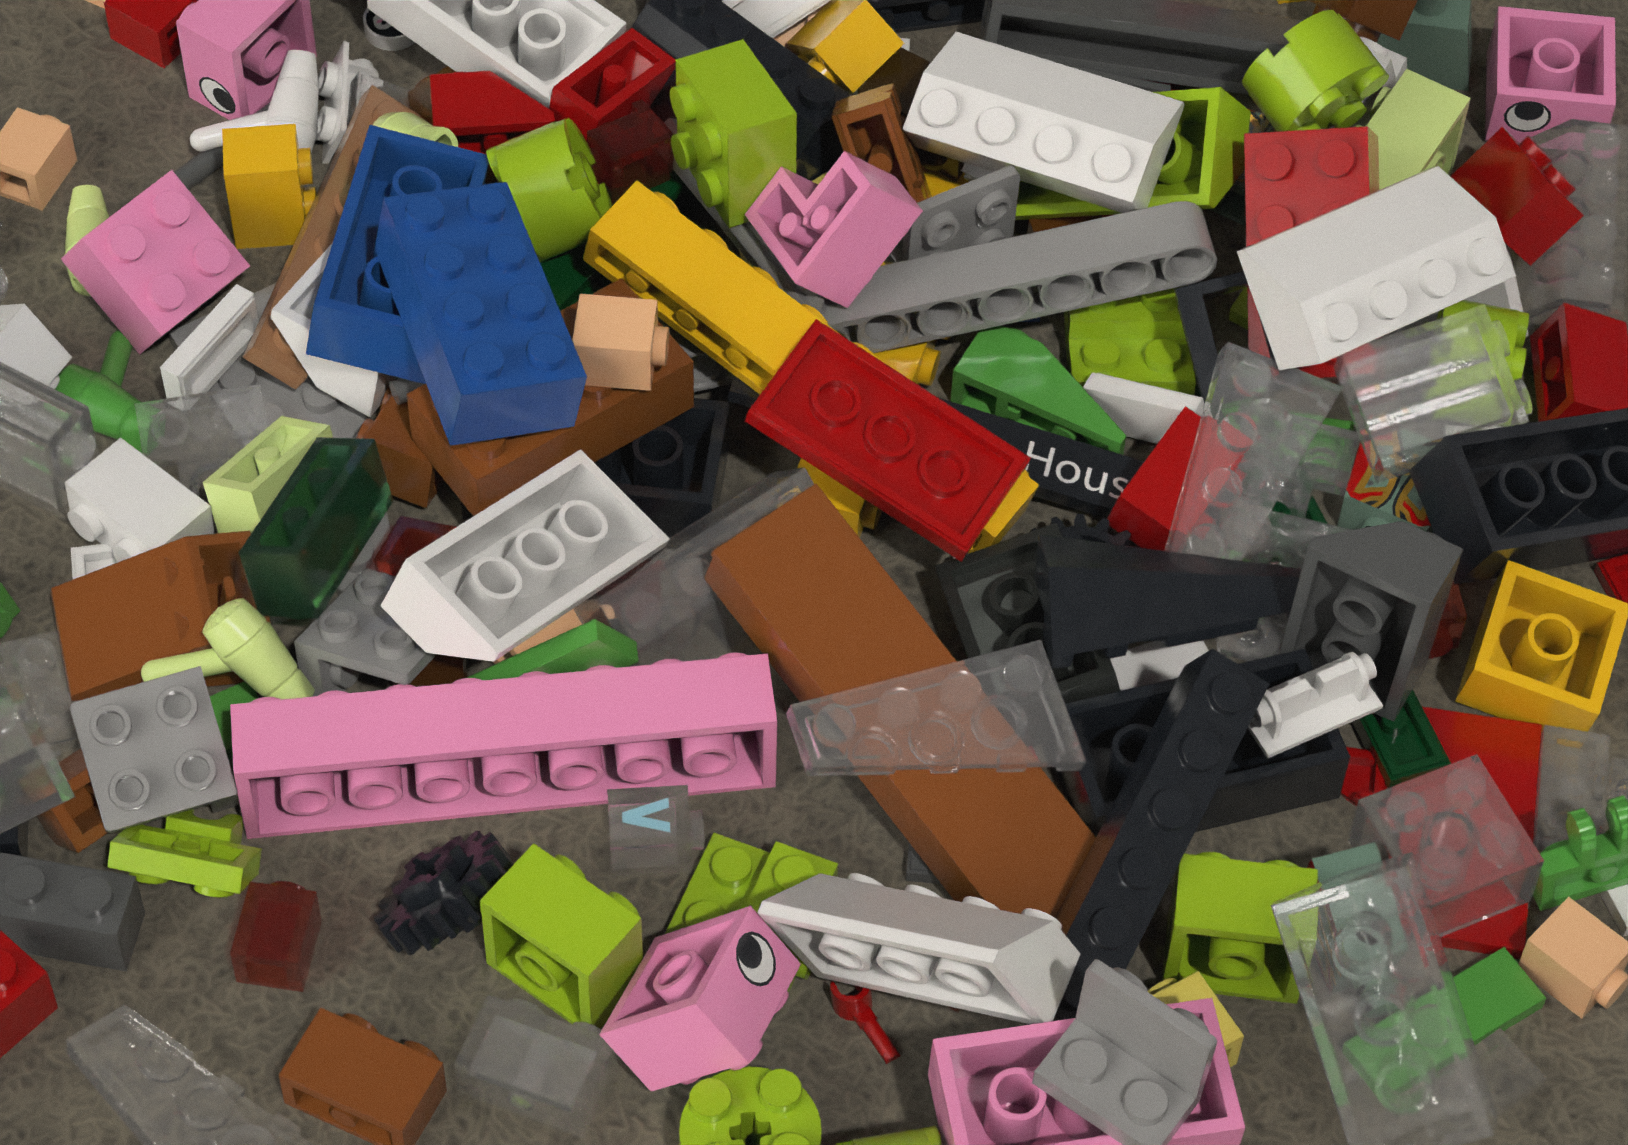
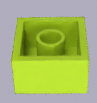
[670,39,797,228]
[480,843,643,1038]
[1162,852,1318,1004]

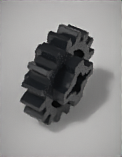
[374,830,514,955]

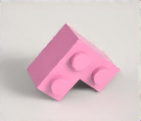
[745,151,923,308]

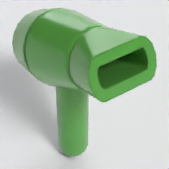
[49,330,166,457]

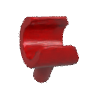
[830,981,901,1064]

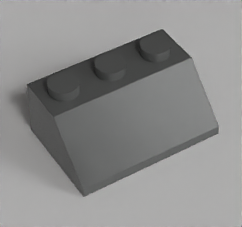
[1279,521,1463,722]

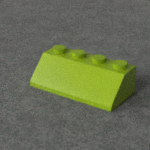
[1015,87,1251,220]

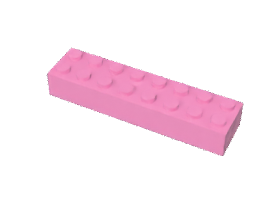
[230,653,777,839]

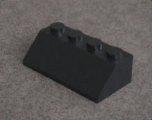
[631,0,852,181]

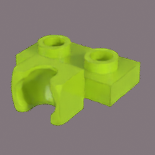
[107,809,262,897]

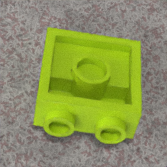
[1064,285,1196,395]
[665,833,838,992]

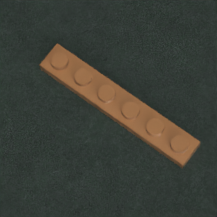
[242,85,422,390]

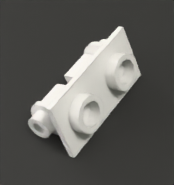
[316,41,379,164]
[1247,652,1383,759]

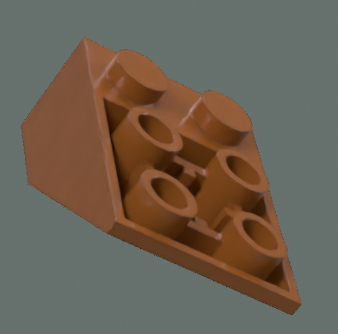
[51,530,271,701]

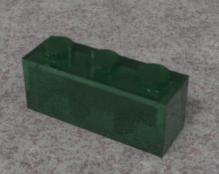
[238,437,393,620]

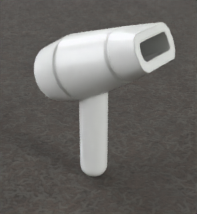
[190,50,319,153]

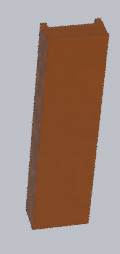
[704,483,1096,918]

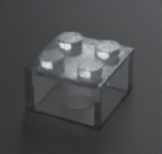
[1348,754,1544,948]

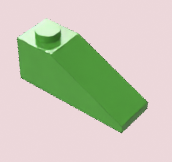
[951,325,1126,455]

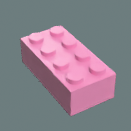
[928,998,1245,1145]

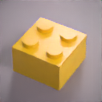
[1455,560,1628,744]

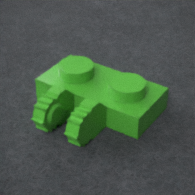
[1530,796,1628,911]

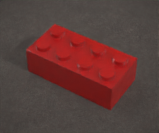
[1244,126,1383,385]

